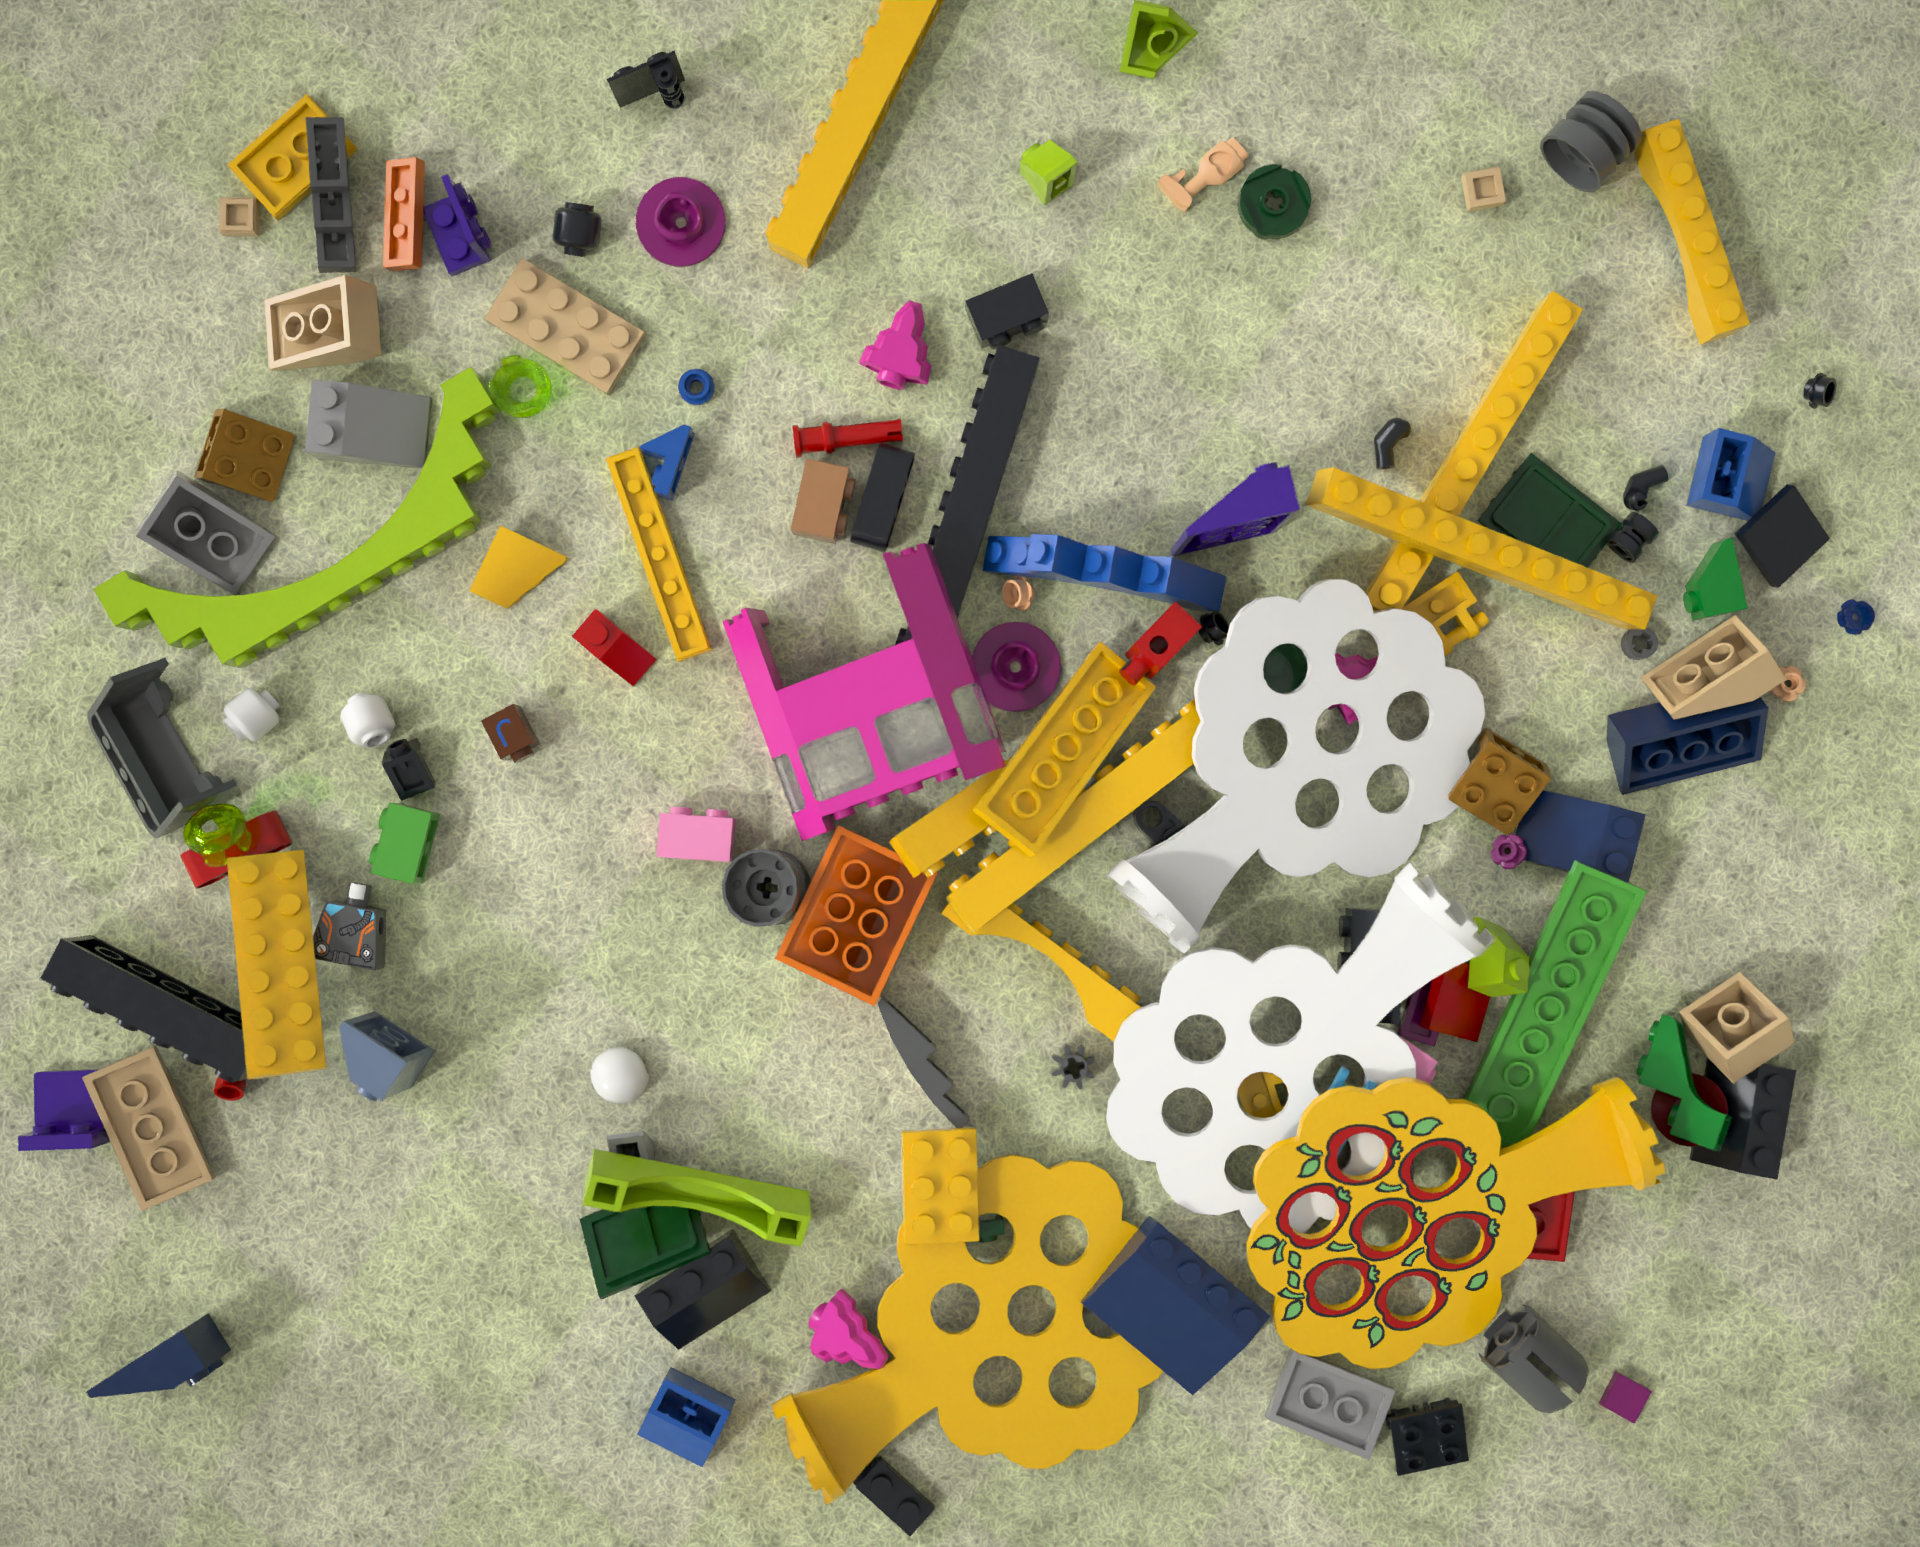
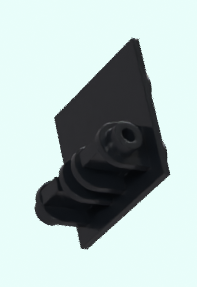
[607,51,685,109]
[1385,1397,1469,1476]

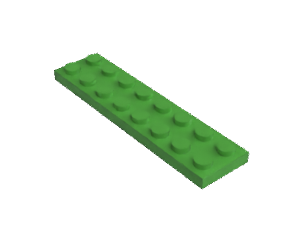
[1463,860,1647,1147]

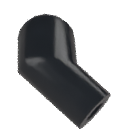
[1374,418,1411,470]
[1623,465,1668,511]

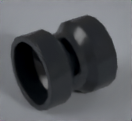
[1606,512,1659,563]

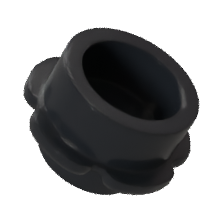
[1803,373,1837,409]
[1198,611,1229,646]

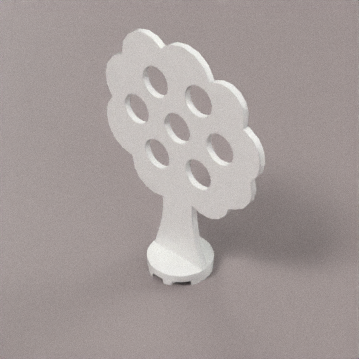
[1106,579,1485,954]
[1106,862,1496,1233]

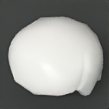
[590,1047,649,1105]

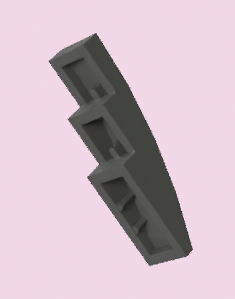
[306,117,356,273]
[878,996,970,1128]

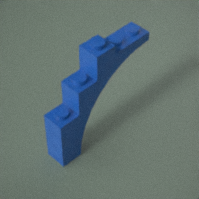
[982,534,1226,612]

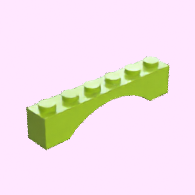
[583,1149,811,1247]

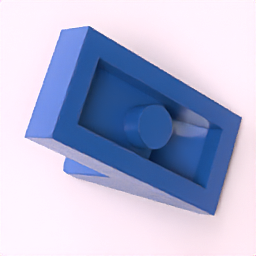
[639,425,695,501]

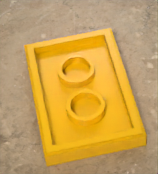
[227,94,358,221]

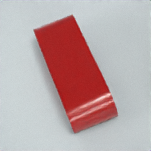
[180,810,293,889]

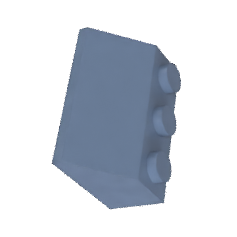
[339,1011,435,1101]

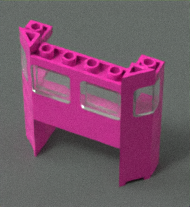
[723,543,1006,841]

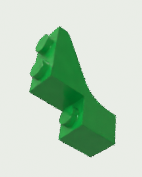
[1636,1014,1732,1152]

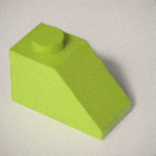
[1019,139,1077,206]
[1468,917,1530,997]

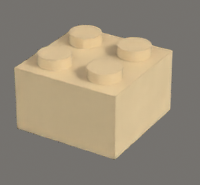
[1679,972,1795,1084]

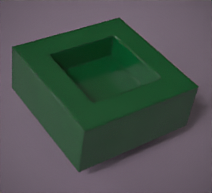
[976,1214,1005,1243]

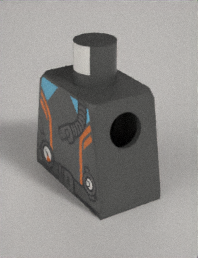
[313,882,386,970]

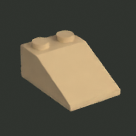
[264,275,382,371]
[1640,615,1787,720]

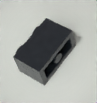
[965,273,1049,350]

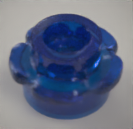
[1837,599,1875,635]

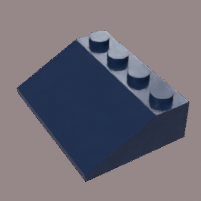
[1081,1216,1270,1395]

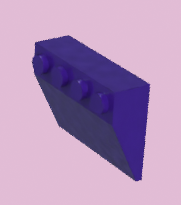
[1170,462,1300,557]

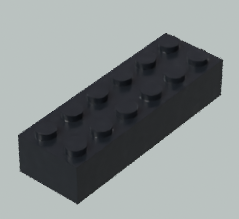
[40,935,247,1082]

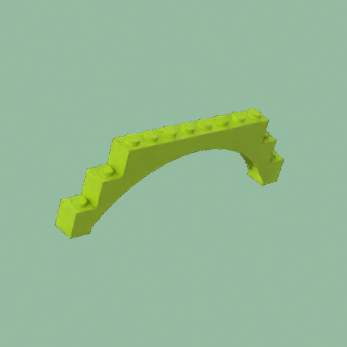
[93,367,501,668]

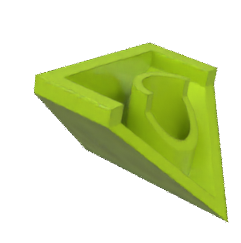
[1119,0,1198,79]

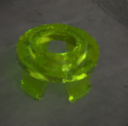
[488,355,552,418]
[183,803,252,867]

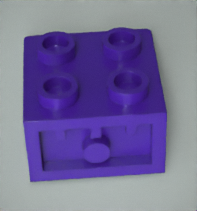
[423,174,492,277]
[18,1069,110,1151]

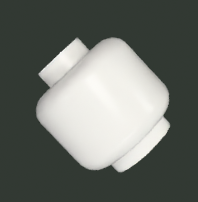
[222,688,280,742]
[340,692,396,749]

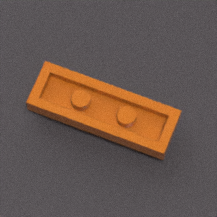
[383,157,425,271]

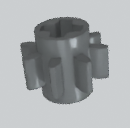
[1051,1044,1095,1089]

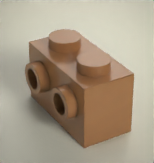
[791,458,856,544]

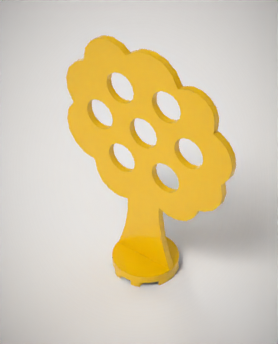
[772,1154,1163,1506]

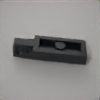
[853,1456,935,1536]

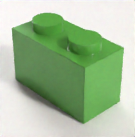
[369,802,440,884]

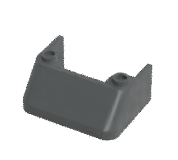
[87,658,237,838]

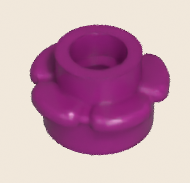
[1491,834,1527,869]

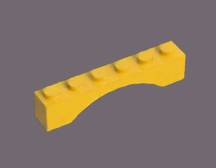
[1633,119,1750,345]
[941,902,1141,1042]

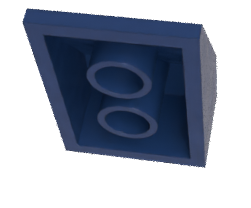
[1515,790,1646,882]
[86,1313,231,1398]

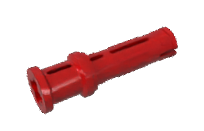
[792,418,903,458]

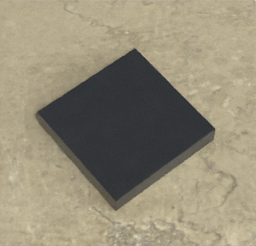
[1735,484,1830,588]

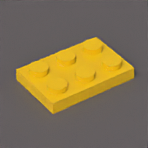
[901,1128,979,1245]

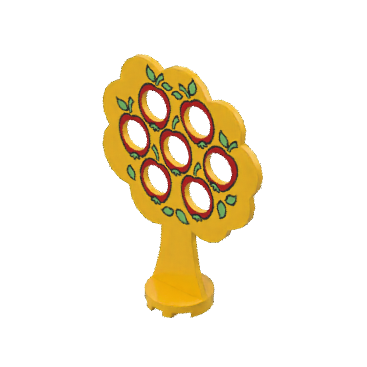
[1246,1077,1665,1369]

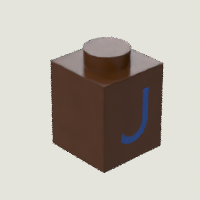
[481,704,540,763]

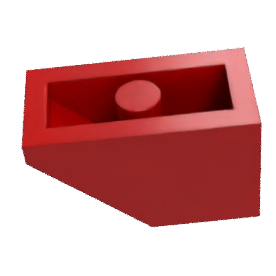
[572,609,657,687]

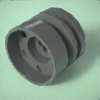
[1540,91,1642,192]
[722,849,811,927]

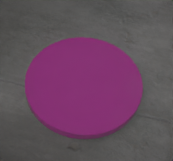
[636,177,726,267]
[972,622,1061,712]

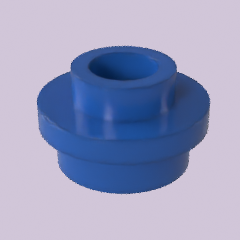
[678,369,715,406]

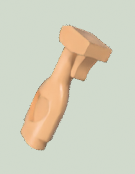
[1157,137,1249,212]

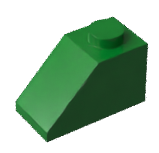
[1683,538,1748,621]

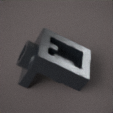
[382,738,436,801]

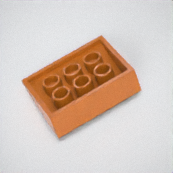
[775,825,938,1006]

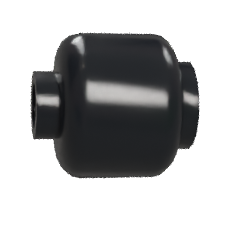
[553,202,602,257]

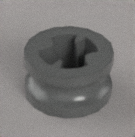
[1621,627,1658,660]

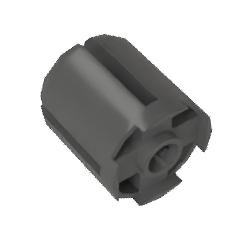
[1479,1304,1589,1414]

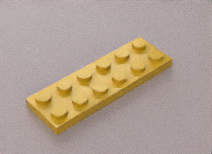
[973,641,1156,857]
[227,850,327,1080]

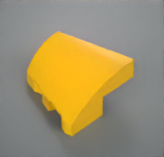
[469,526,568,609]

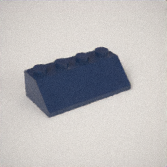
[1606,697,1768,795]

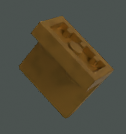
[194,409,295,502]
[1448,728,1552,835]

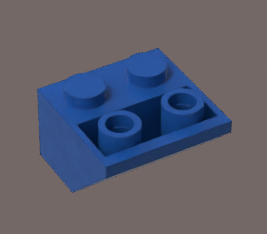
[1686,428,1775,521]
[637,1367,736,1467]

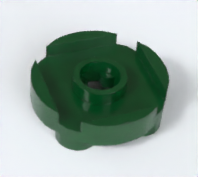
[1238,164,1311,240]

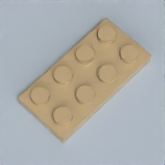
[484,258,646,395]
[82,1045,215,1211]

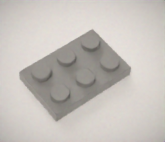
[1265,1348,1396,1459]

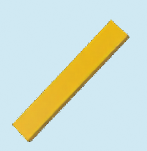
[606,447,712,662]

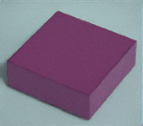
[1599,1371,1652,1424]

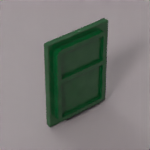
[1477,453,1622,568]
[580,1206,711,1300]

